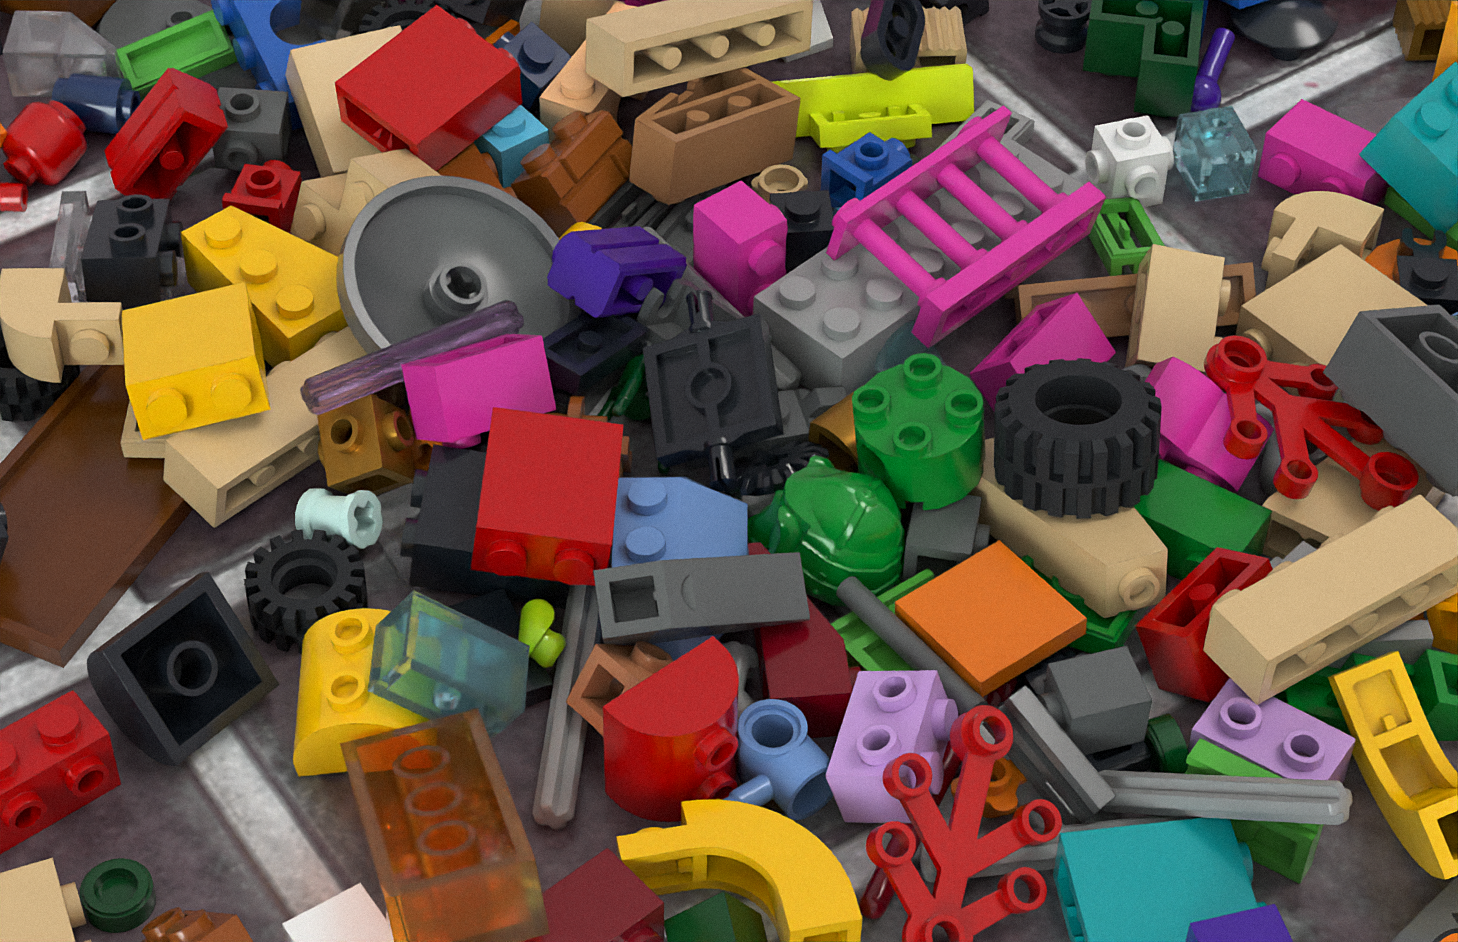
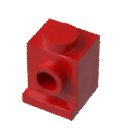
[222,160,302,235]

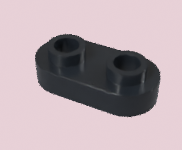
[860,0,925,81]

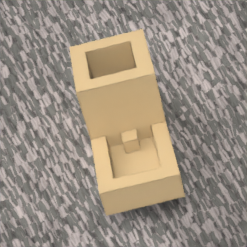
[1261,191,1384,290]
[0,268,124,383]

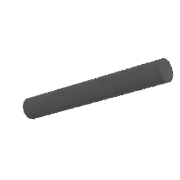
[836,576,988,715]

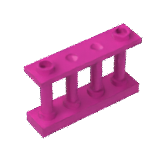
[826,105,1106,349]

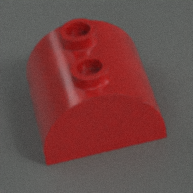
[603,636,739,822]

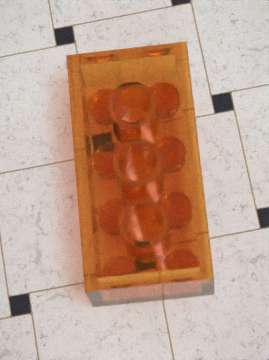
[340,708,550,942]

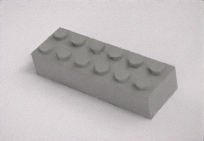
[753,134,1084,396]

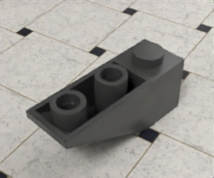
[593,552,810,646]

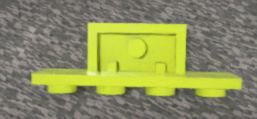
[772,63,974,153]

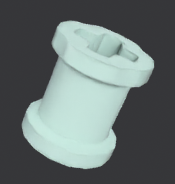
[295,488,383,549]

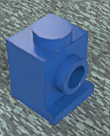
[821,132,913,208]

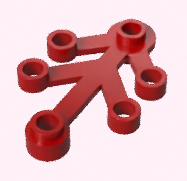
[1204,335,1419,511]
[866,705,1062,942]

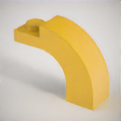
[1327,651,1458,880]
[616,799,862,942]

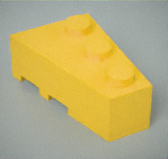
[181,206,348,368]

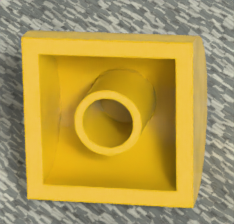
[293,608,440,777]

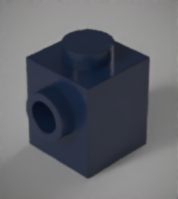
[494,21,572,114]

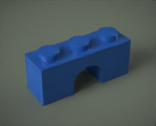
[211,0,327,130]

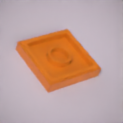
[895,540,1087,697]

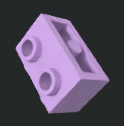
[825,670,958,823]
[1188,678,1356,783]

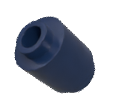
[51,73,141,134]

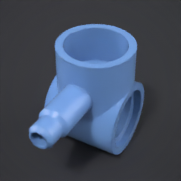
[723,699,833,820]

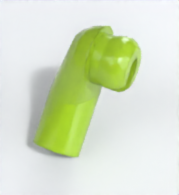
[518,599,567,668]

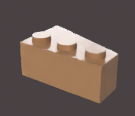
[629,67,801,205]

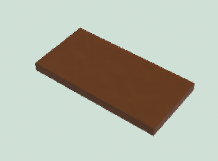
[0,365,193,668]

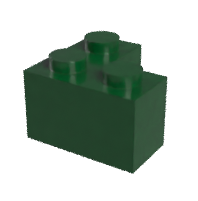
[1082,0,1204,119]

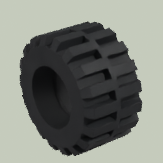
[994,358,1162,519]

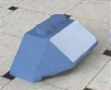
[612,476,748,661]

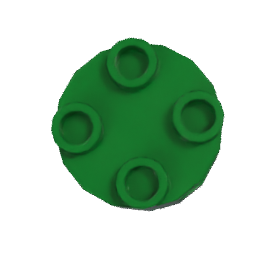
[852,353,986,510]

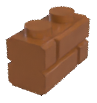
[510,110,632,238]

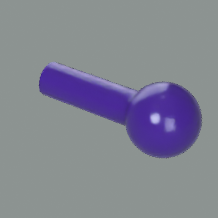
[1190,28,1235,115]

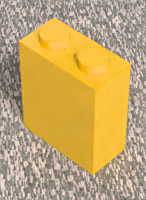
[122,282,271,440]

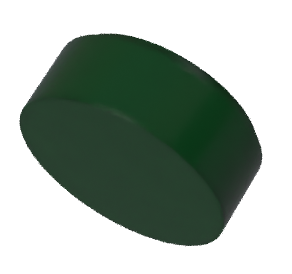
[1144,713,1189,774]
[80,858,156,933]

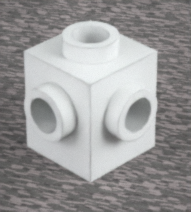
[1085,115,1174,208]

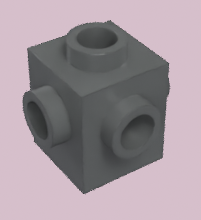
[212,87,293,171]

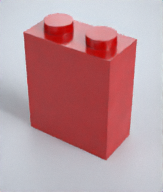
[335,5,522,171]
[471,407,624,586]

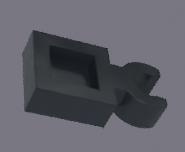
[1392,228,1458,315]

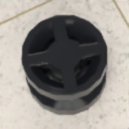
[1035,0,1092,54]

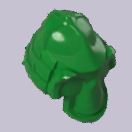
[748,455,905,608]

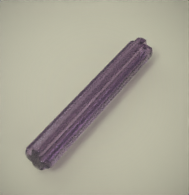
[300,300,524,415]

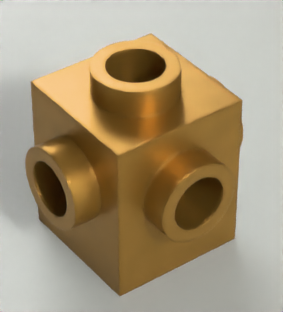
[317,393,415,495]

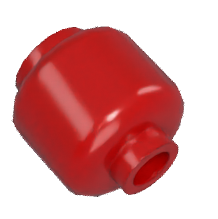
[1,100,87,186]

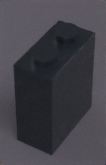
[400,444,570,609]

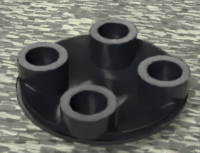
[1228,0,1338,61]

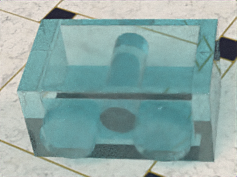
[368,590,530,745]

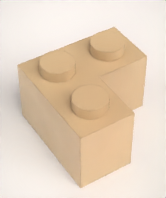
[290,148,442,257]

